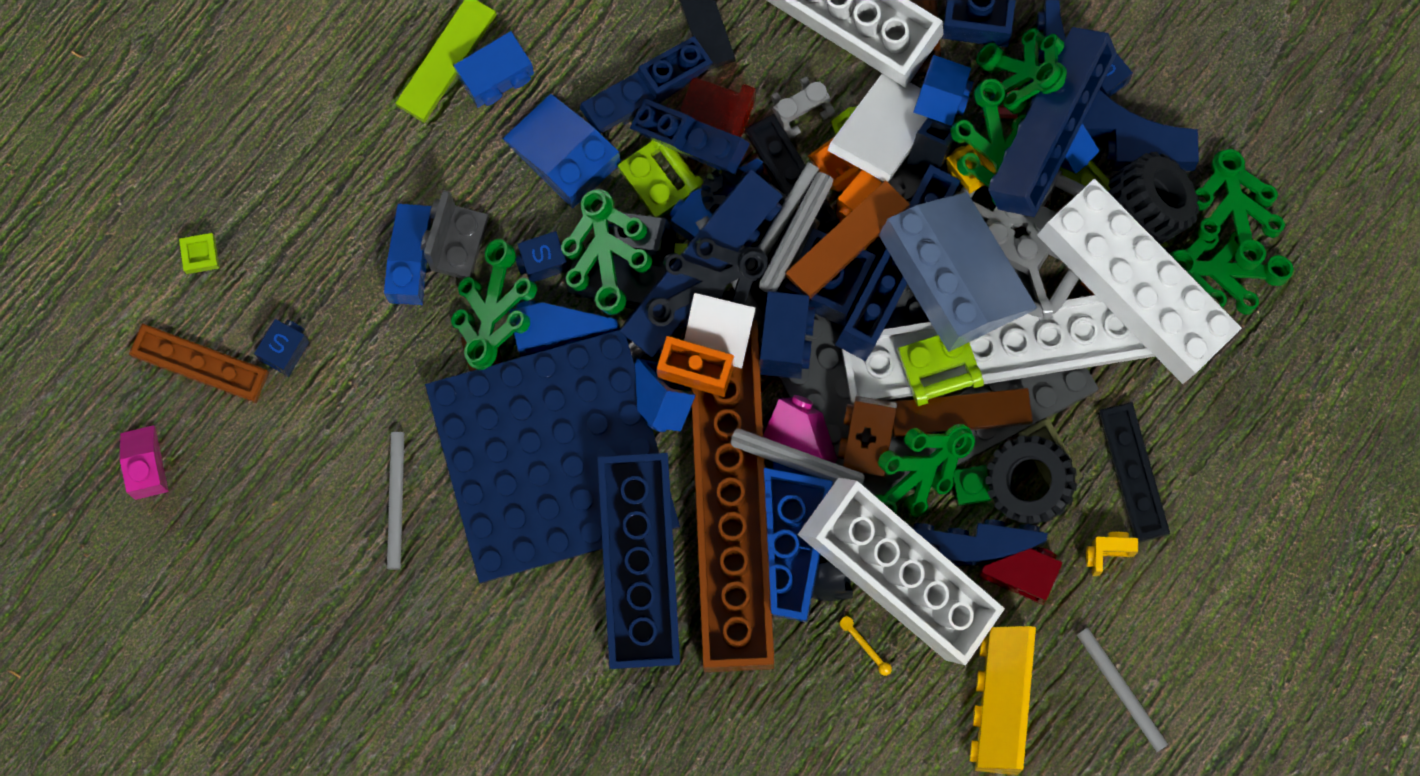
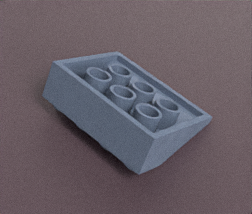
[879,192,1037,352]

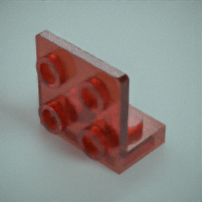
[679,78,756,138]

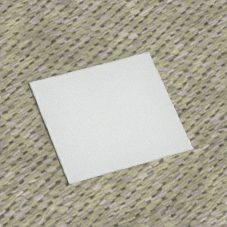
[684,293,755,368]

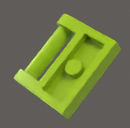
[617,140,703,218]
[897,335,984,407]

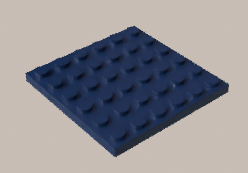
[425,330,680,584]

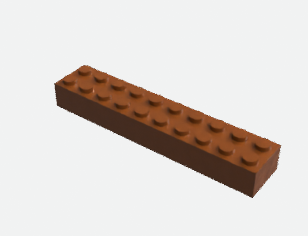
[691,320,774,673]

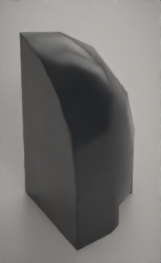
[812,562,853,601]

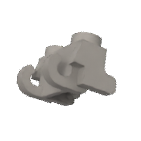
[771,76,836,140]

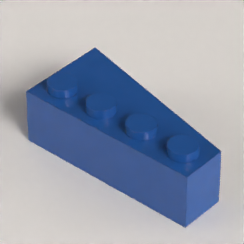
[764,468,834,623]

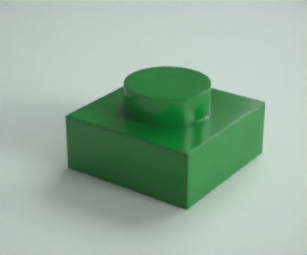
[952,465,992,506]

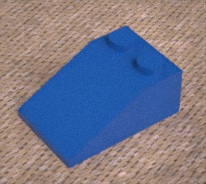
[503,94,621,209]

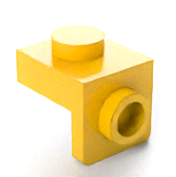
[1086,532,1138,576]

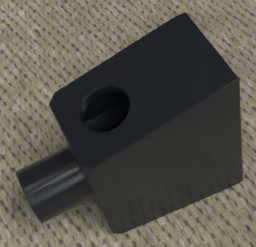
[594,213,679,265]

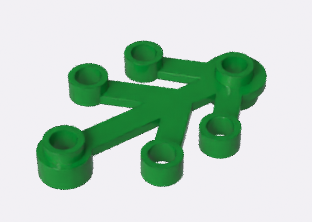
[976,28,1067,114]
[950,79,1026,204]
[1195,149,1285,270]
[561,189,652,315]
[1169,228,1294,315]
[451,239,537,370]
[874,424,975,517]

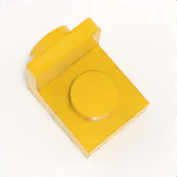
[946,145,996,194]

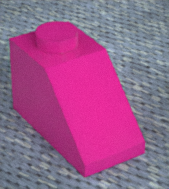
[763,395,837,463]
[120,425,169,500]

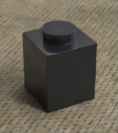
[907,118,960,174]

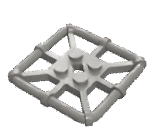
[954,164,1086,320]

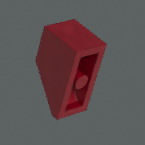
[979,547,1063,605]

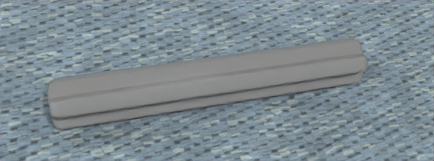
[759,172,833,293]
[731,428,865,485]

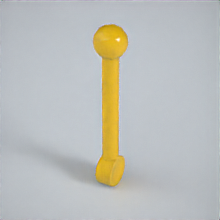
[840,616,892,676]

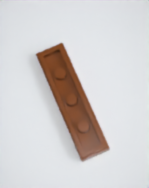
[785,181,910,300]
[129,323,269,403]

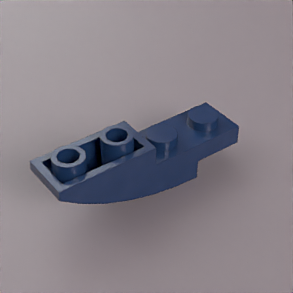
[580,36,713,134]
[630,99,750,174]
[912,519,1048,566]

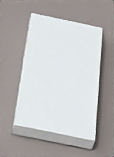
[828,73,928,182]

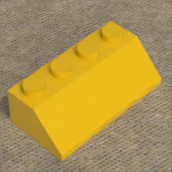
[969,626,1036,775]

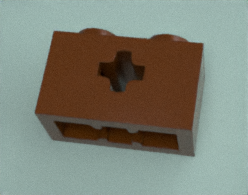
[838,396,897,476]

